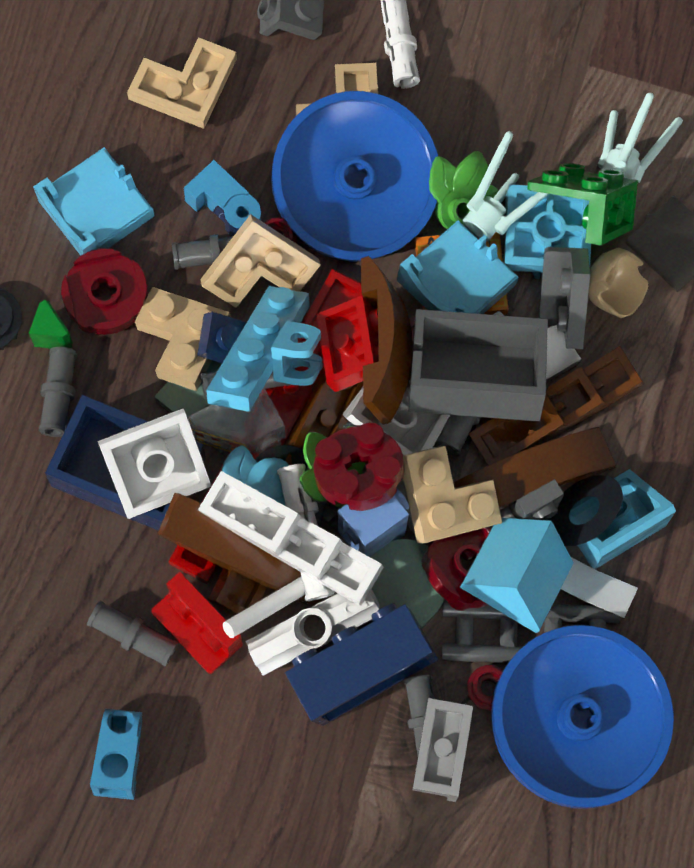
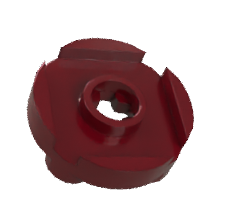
[61,249,148,335]
[313,422,405,511]
[421,527,491,611]

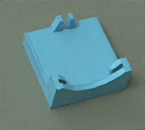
[33,147,155,256]
[504,184,591,279]
[397,220,519,314]

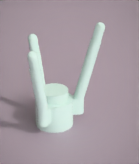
[597,92,683,183]
[462,131,548,241]

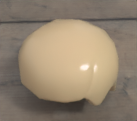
[588,248,648,319]

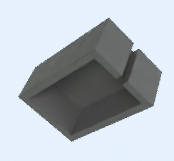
[408,309,548,421]

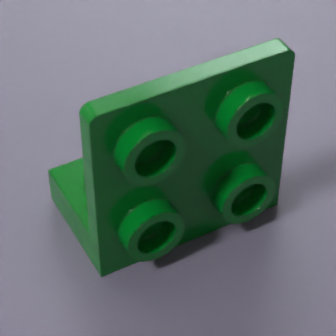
[527,163,638,245]

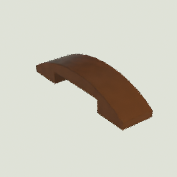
[361,256,413,425]
[453,427,616,510]

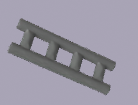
[441,600,620,663]

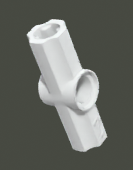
[246,589,381,676]

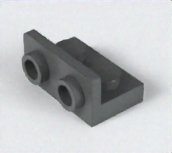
[538,247,590,349]

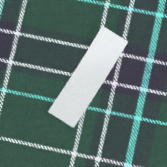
[561,557,638,618]

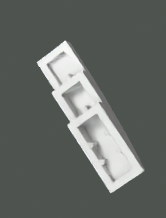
[198,471,384,606]

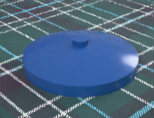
[271,91,438,262]
[491,625,674,809]

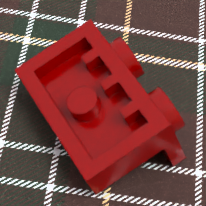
[316,295,379,392]
[152,571,243,674]

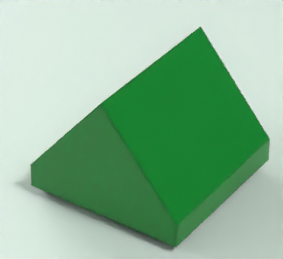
[29,300,73,349]

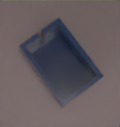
[45,395,206,531]
[285,603,439,726]

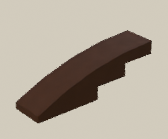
[469,346,644,465]
[157,493,323,607]

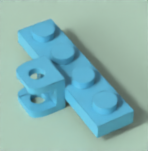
[206,286,323,412]

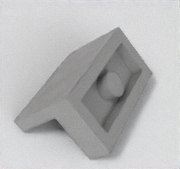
[412,698,473,802]

